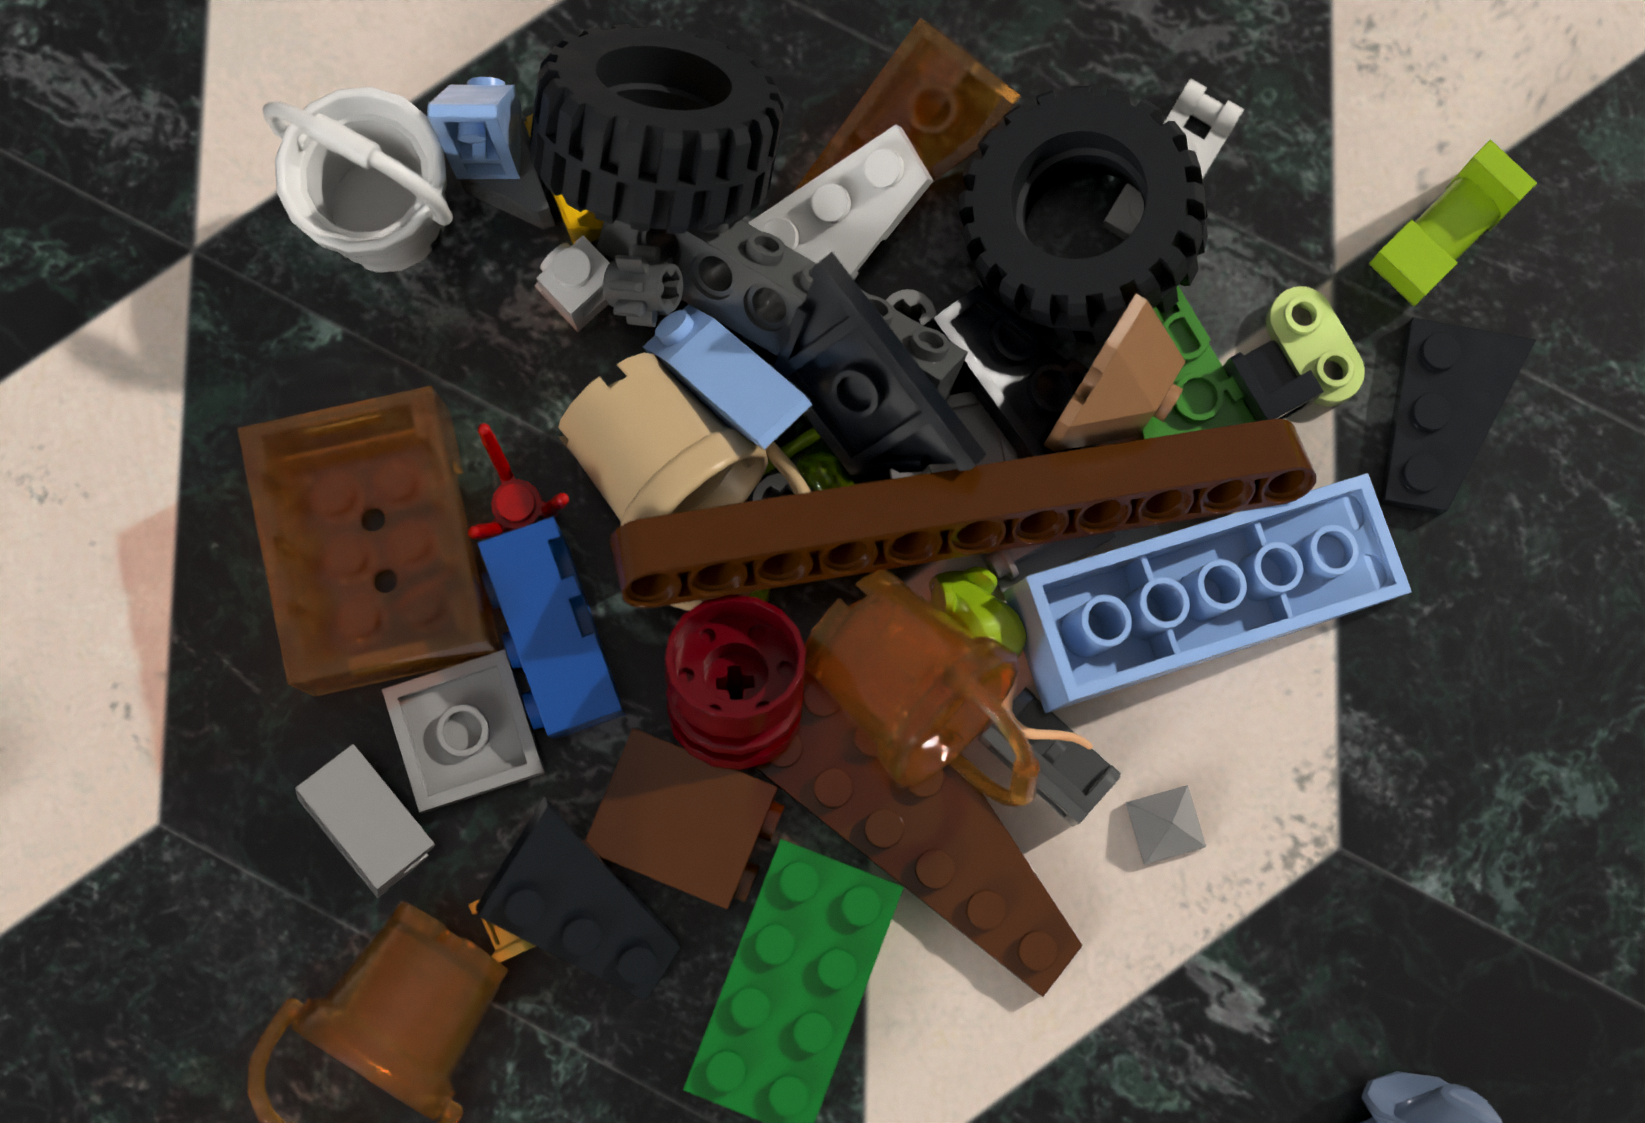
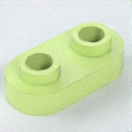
[1266,286,1365,407]

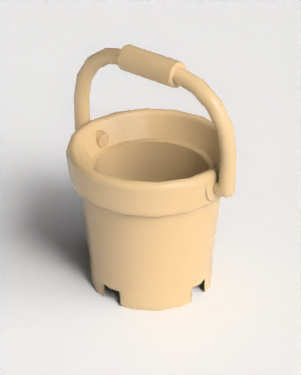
[558,353,811,611]

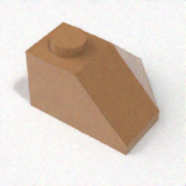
[1043,293,1186,452]

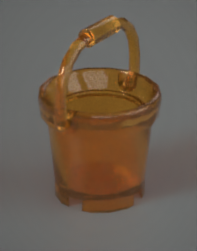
[804,570,1040,807]
[248,901,508,1123]

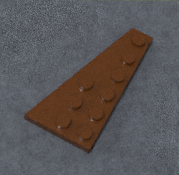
[753,604,1083,997]

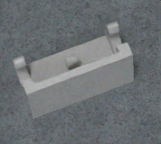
[295,744,435,899]

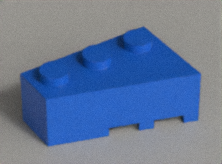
[478,517,626,740]

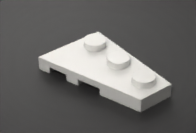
[748,124,933,279]

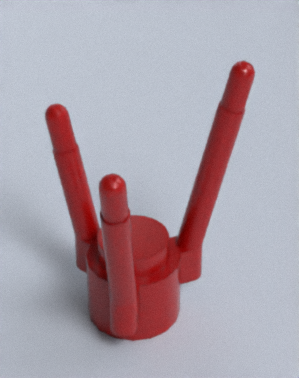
[468,423,569,539]

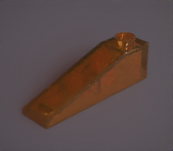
[793,18,1022,192]

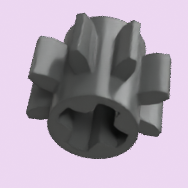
[603,244,683,327]

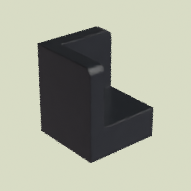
[1223,341,1324,421]

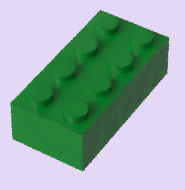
[683,839,904,1123]

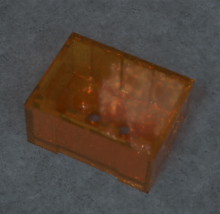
[237,386,500,697]

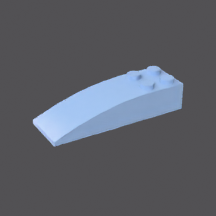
[1003,473,1412,714]

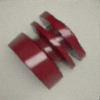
[665,595,806,770]

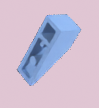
[428,77,522,179]
[643,304,812,450]

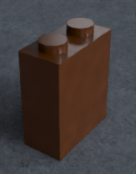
[586,728,785,910]

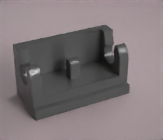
[978,687,1121,826]

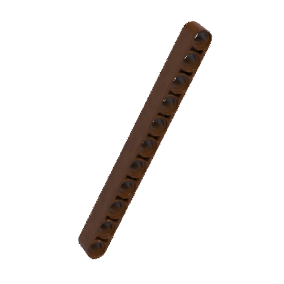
[610,419,1317,608]

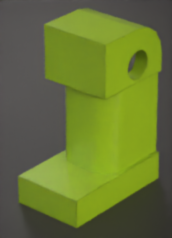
[1369,139,1537,307]

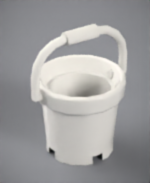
[263,87,453,273]

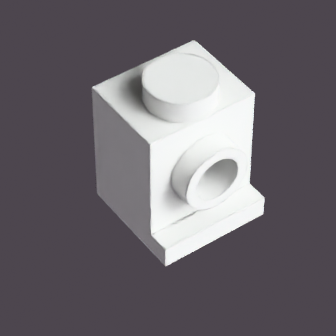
[535,236,610,332]

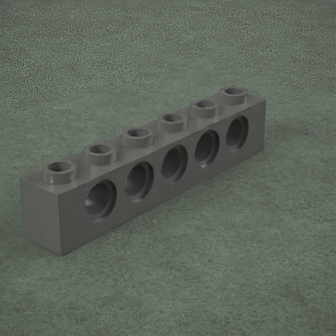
[596,220,968,402]

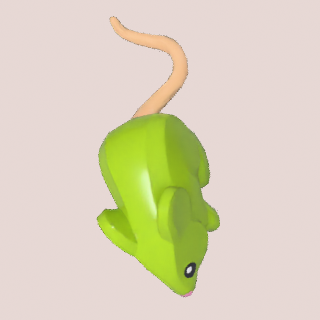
[929,566,1093,750]

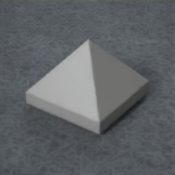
[1126,785,1206,864]

